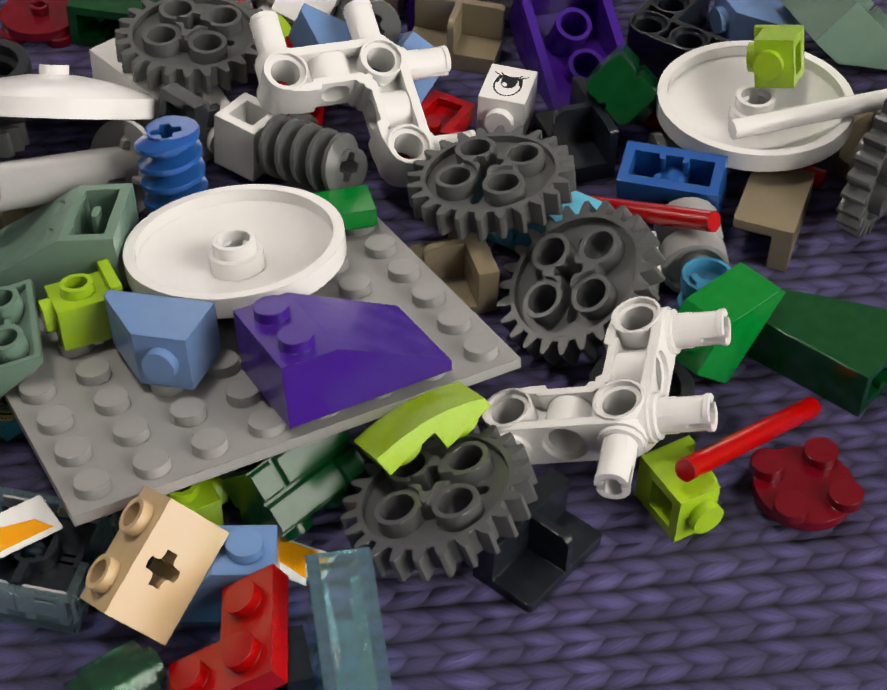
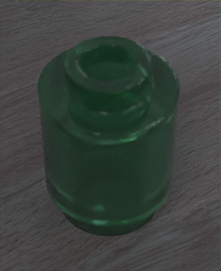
[63,640,168,690]

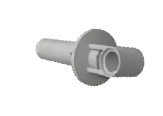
[0,120,148,214]

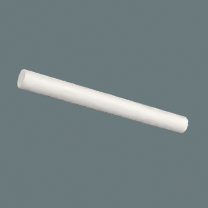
[728,88,887,140]

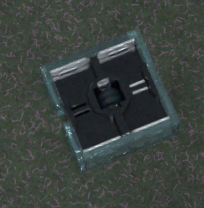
[0,486,118,635]

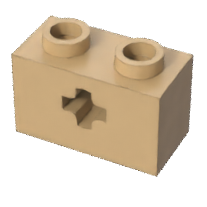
[79,486,230,646]

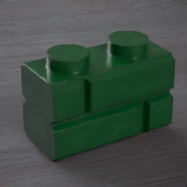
[585,44,659,125]
[222,430,367,542]

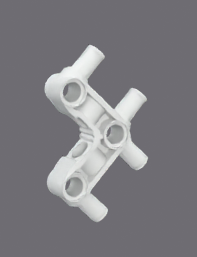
[249,0,476,187]
[482,296,731,500]

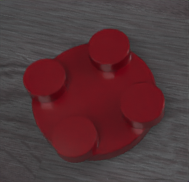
[0,0,71,49]
[749,437,864,531]

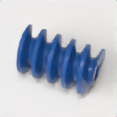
[134,115,209,215]

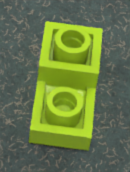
[353,382,491,476]

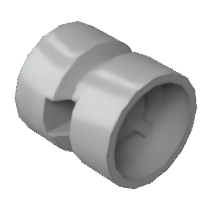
[653,197,730,293]

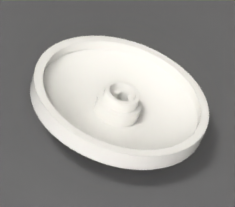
[656,40,854,172]
[0,64,155,120]
[122,184,347,319]

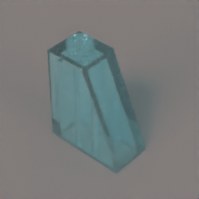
[305,547,392,690]

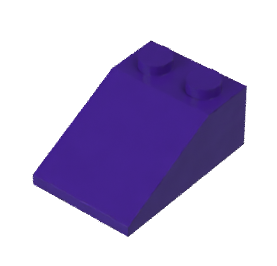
[507,0,625,110]
[233,292,452,429]

